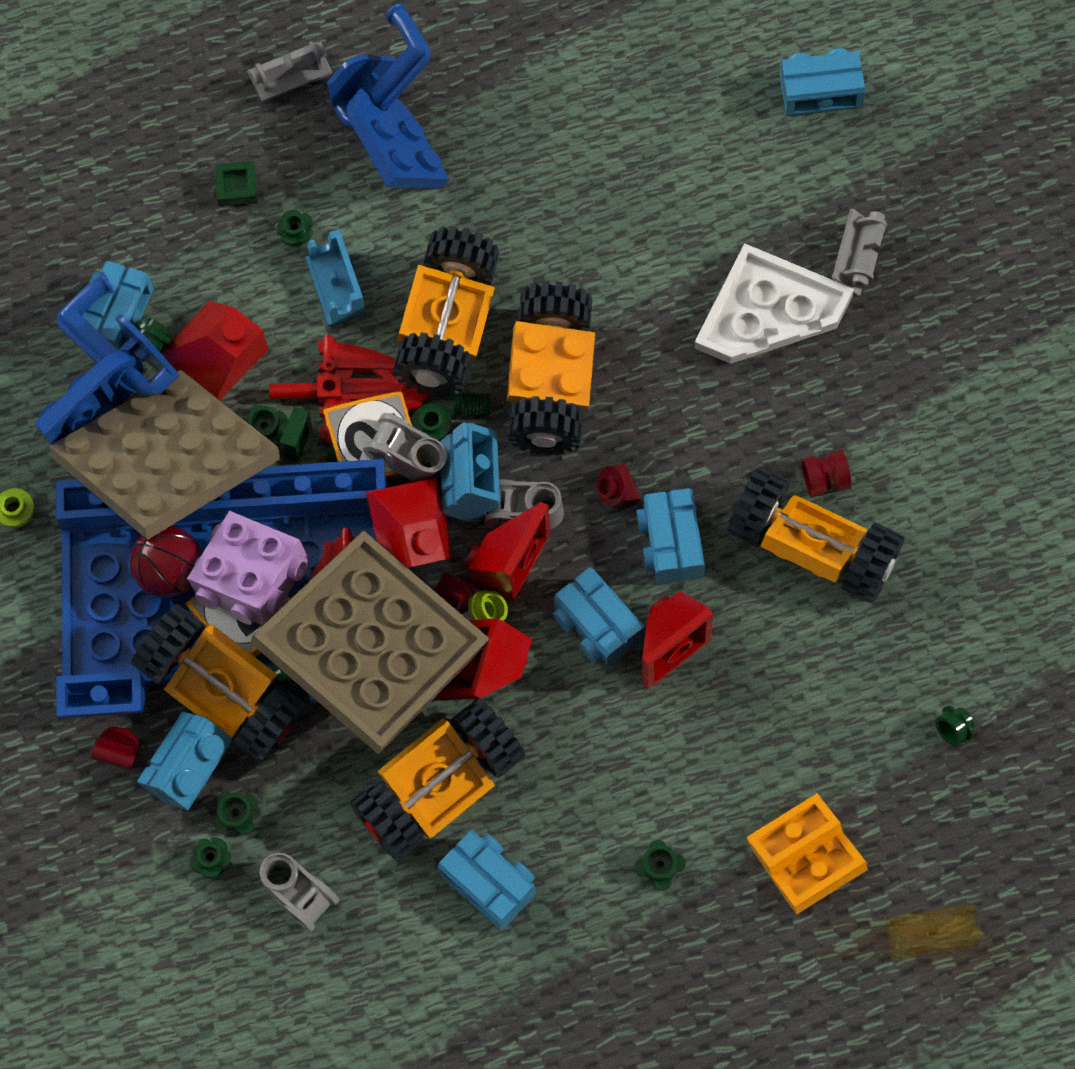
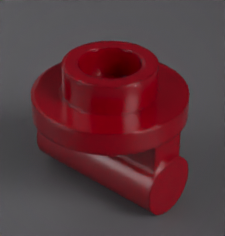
[596,463,641,507]
[434,572,482,614]
[91,727,140,771]

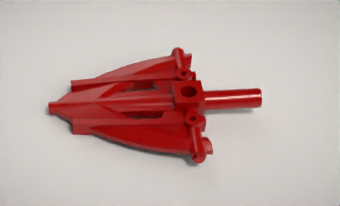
[269,335,430,446]

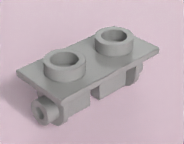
[247,41,333,103]
[832,209,887,297]

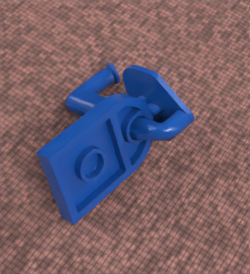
[327,3,449,189]
[34,271,180,445]

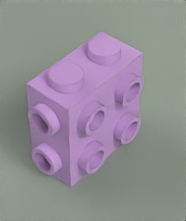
[187,511,309,625]

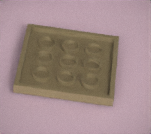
[49,370,280,540]
[250,531,489,754]

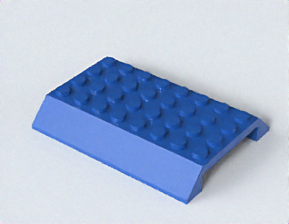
[56,459,386,719]

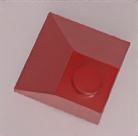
[160,301,269,401]
[366,478,455,568]
[465,502,550,603]
[642,591,713,690]
[432,618,532,701]

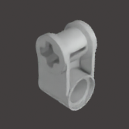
[363,413,447,482]
[484,479,564,529]
[259,853,340,933]

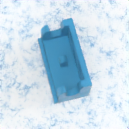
[305,229,366,327]

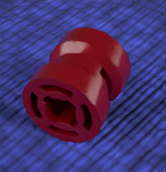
[801,450,852,498]

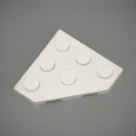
[694,243,854,364]

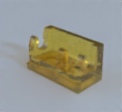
[885,904,982,960]

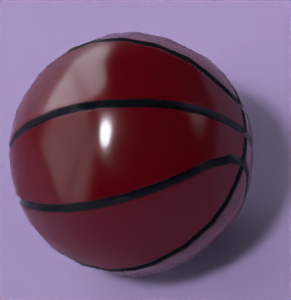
[130,526,202,598]

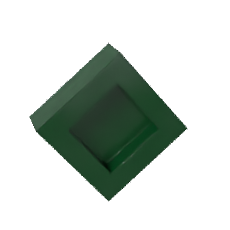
[215,161,258,207]
[277,407,313,462]

